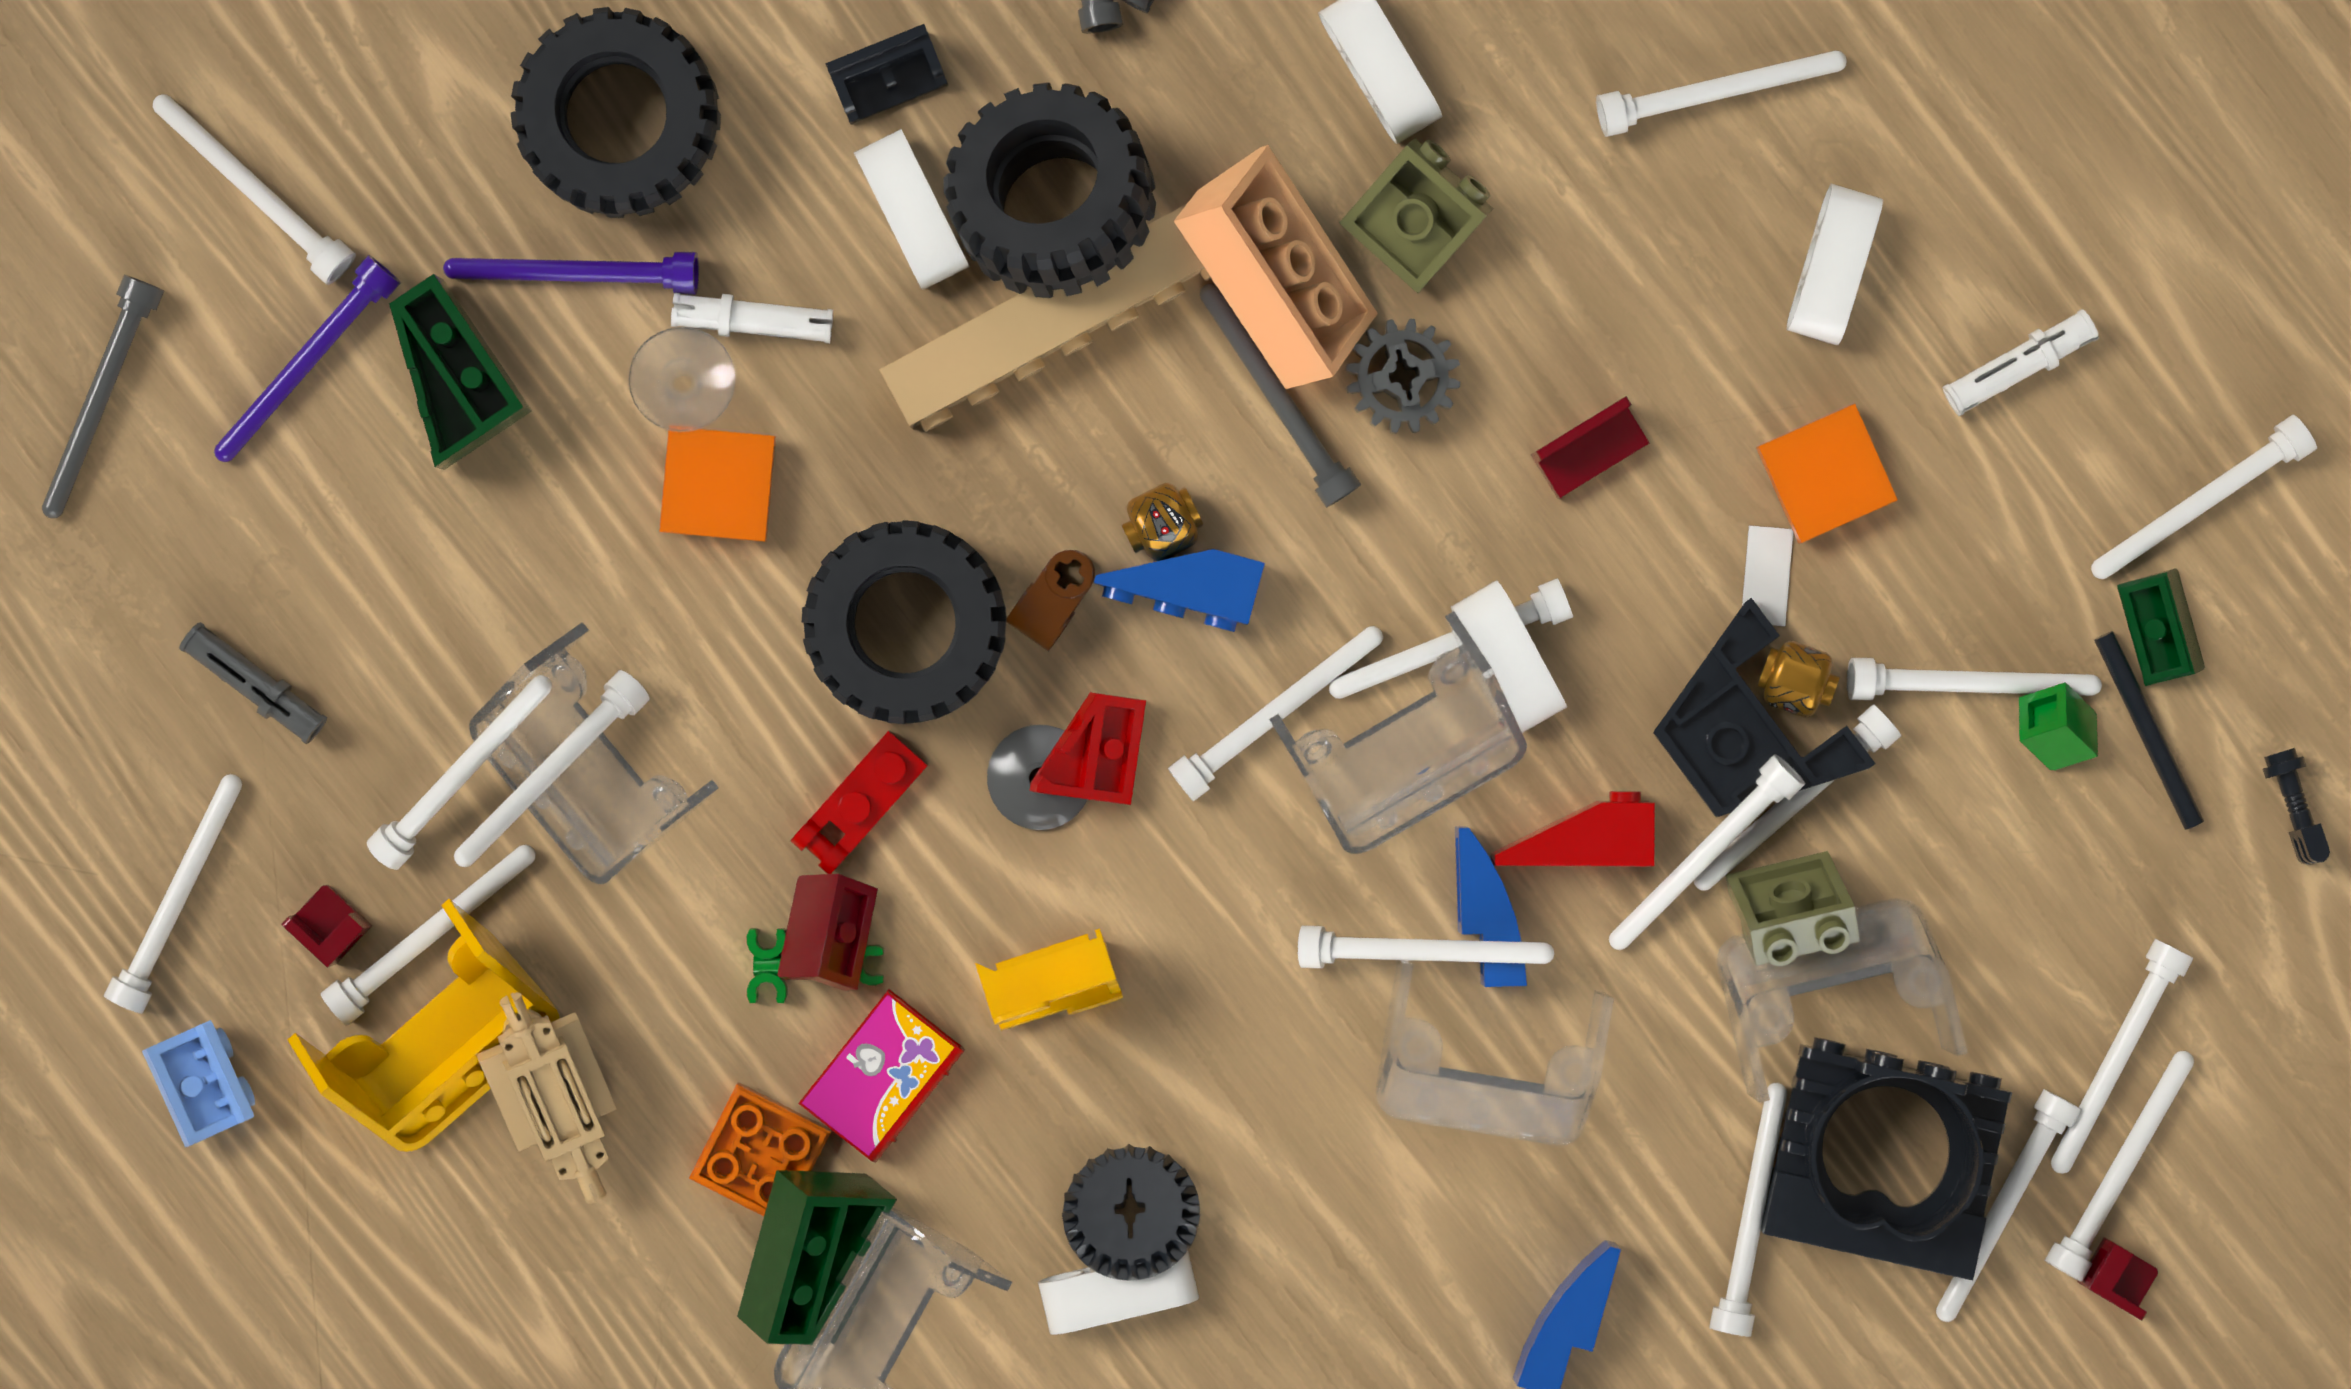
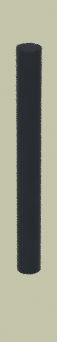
[2094,631,2204,830]

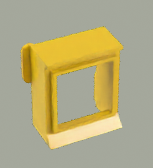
[975,928,1123,1031]

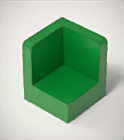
[2019,682,2098,770]

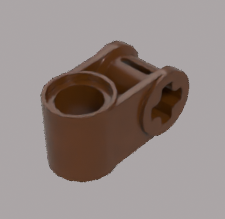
[1006,550,1095,652]

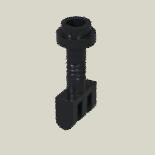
[2263,748,2330,865]

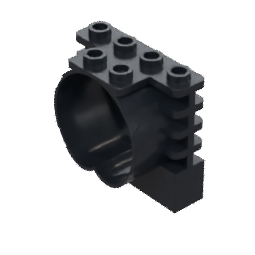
[1761,1037,2012,1281]

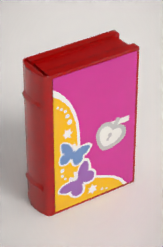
[798,989,965,1163]

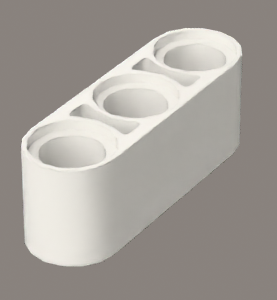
[1318,0,1442,144]
[854,129,969,290]
[1786,183,1883,345]
[1451,580,1567,734]
[1038,1251,1199,1335]

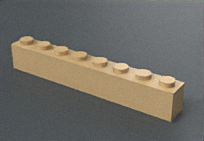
[879,204,1211,432]

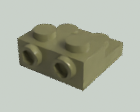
[1339,138,1494,293]
[1726,851,1860,966]

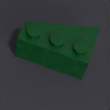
[389,274,532,470]
[737,1170,897,1345]

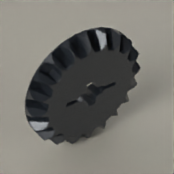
[1062,1144,1200,1281]

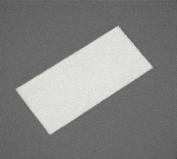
[1742,526,1793,626]

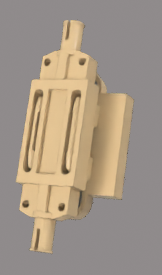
[476,992,617,1204]

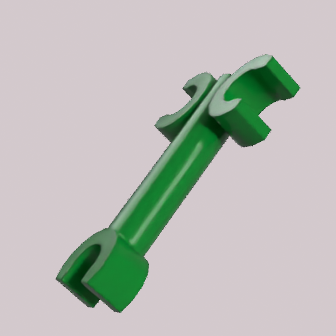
[746,928,884,1003]

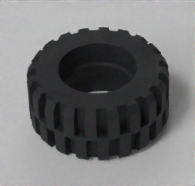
[510,7,721,218]
[944,83,1156,298]
[801,520,1007,724]

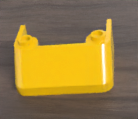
[287,898,560,1152]

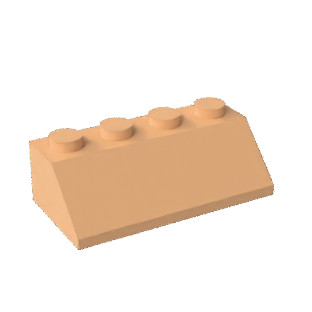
[1174,145,1378,389]

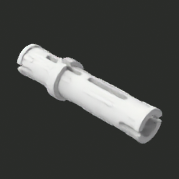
[671,293,833,344]
[1943,309,2099,416]

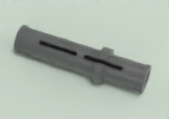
[179,622,327,744]

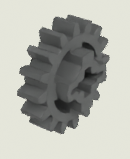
[1345,319,1461,434]

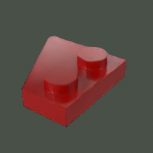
[1029,692,1146,805]

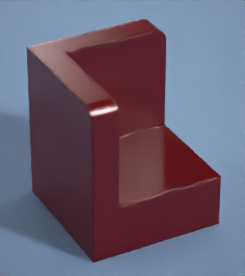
[281,885,373,968]
[2077,1237,2158,1321]

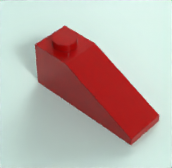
[1491,791,1655,867]

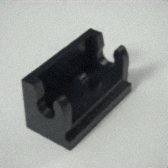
[825,24,948,124]

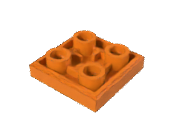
[1756,404,1898,544]
[659,426,776,542]
[689,1082,832,1216]

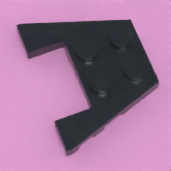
[1653,598,1876,818]

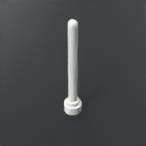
[1596,51,1847,137]
[153,94,356,285]
[2091,415,2317,579]
[1329,578,1573,699]
[1168,626,1383,802]
[1847,658,2102,700]
[454,670,650,867]
[367,675,552,870]
[1694,704,1901,891]
[1609,754,1805,950]
[103,774,242,1014]
[321,845,535,1026]
[1298,926,1554,968]
[2051,939,2193,1174]
[2044,1051,2194,1282]
[1709,1083,1787,1337]
[1936,1089,2082,1322]

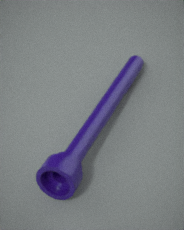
[443,252,699,295]
[214,255,401,462]

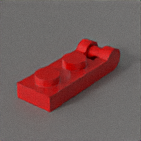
[790,730,929,874]

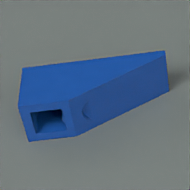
[1094,549,1265,632]

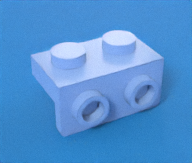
[142,1020,255,1148]

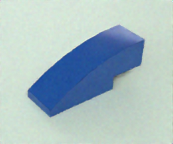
[1455,826,1527,987]
[1513,1240,1621,1389]

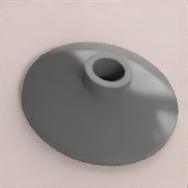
[987,725,1088,830]

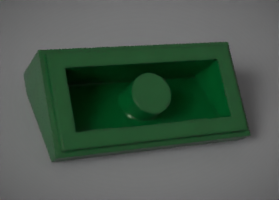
[2117,568,2205,686]

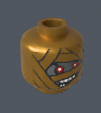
[1121,483,1204,561]
[1757,641,1840,718]

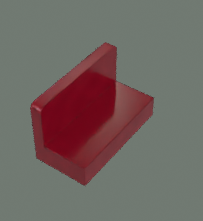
[1530,396,1649,499]
[778,874,878,991]

